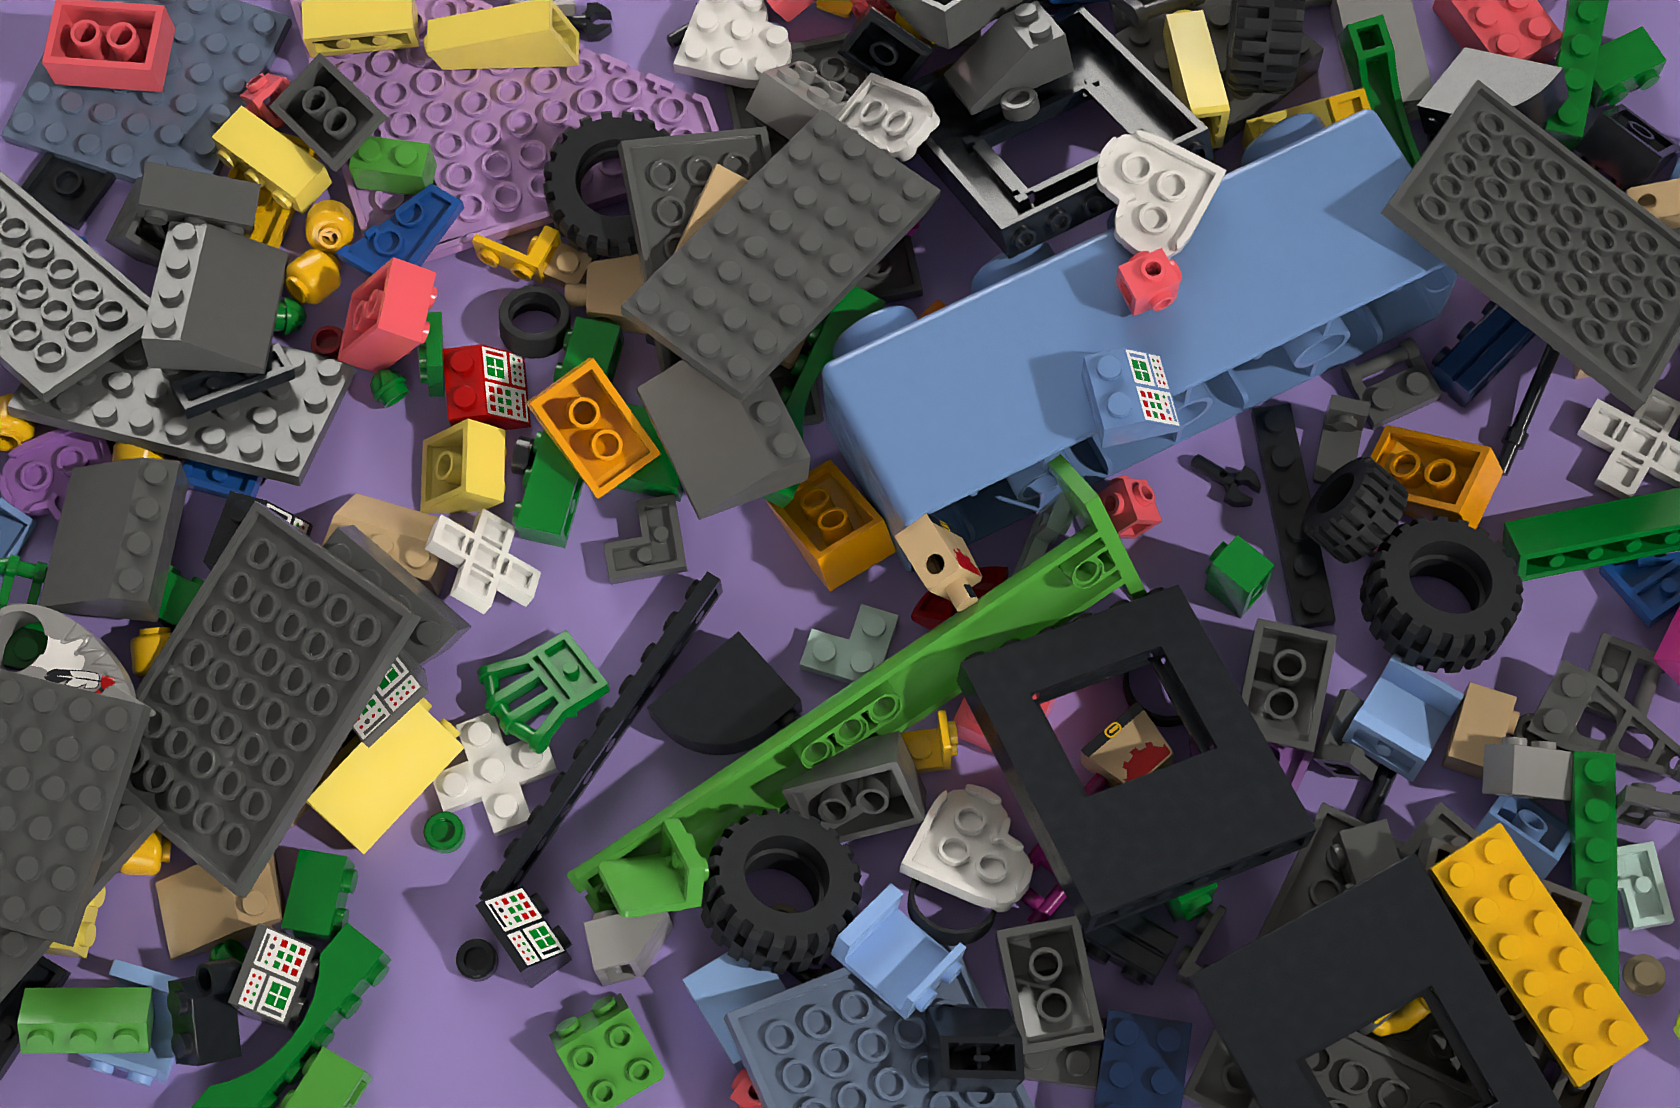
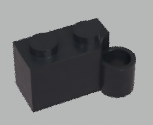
[167,957,242,1066]

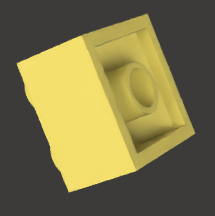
[420,419,507,514]

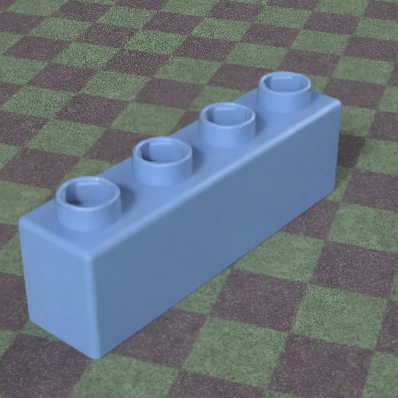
[822,109,1458,572]

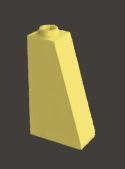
[424,0,579,70]
[1163,9,1230,149]

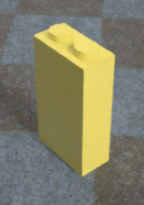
[306,697,465,854]

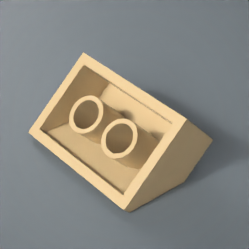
[322,493,465,597]

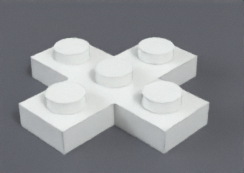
[1576,388,1680,499]
[425,508,541,614]
[433,713,558,837]

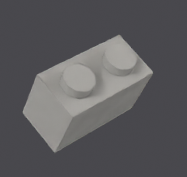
[1482,737,1573,801]

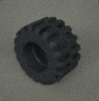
[1302,456,1408,564]

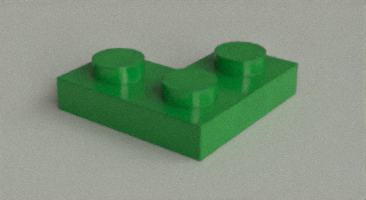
[419,312,444,397]

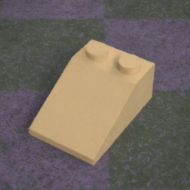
[155,852,286,961]

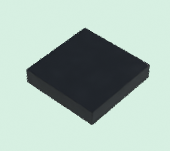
[21,152,117,230]

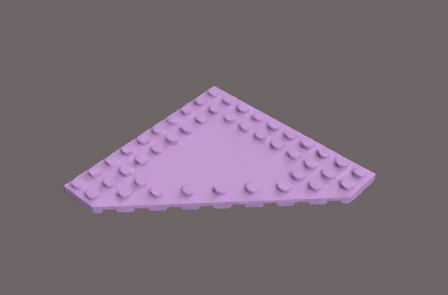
[290,0,719,263]

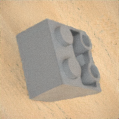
[745,61,851,140]
[584,910,674,986]

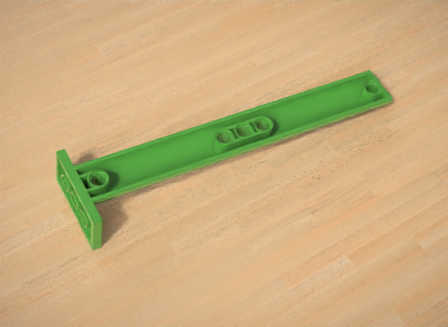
[567,454,1147,914]

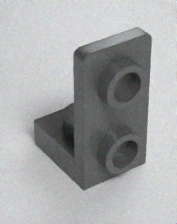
[1313,395,1371,484]
[1312,689,1378,781]
[1174,904,1227,992]

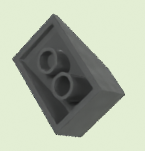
[943,0,1074,115]
[269,53,388,172]
[1241,618,1337,753]
[782,731,927,843]
[995,916,1104,1055]

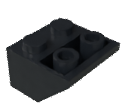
[925,1006,1025,1093]

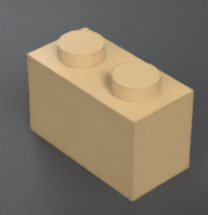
[1441,682,1520,780]

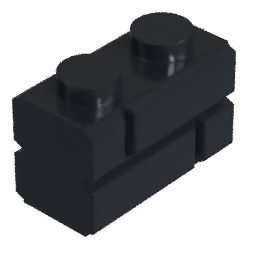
[1083,913,1179,986]

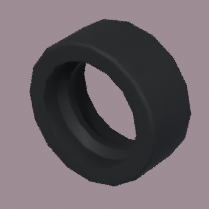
[499,285,571,359]

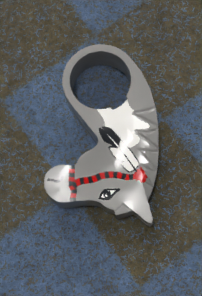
[0,603,156,717]

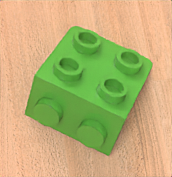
[598,817,709,918]
[549,993,665,1108]

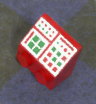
[442,344,531,430]

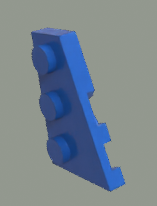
[336,184,464,277]

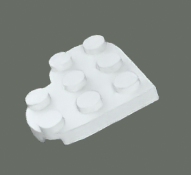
[673,0,792,89]
[835,73,940,162]
[1097,130,1227,260]
[899,784,1033,912]

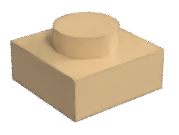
[543,242,595,288]

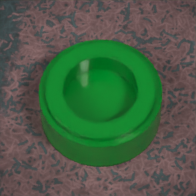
[423,811,466,854]

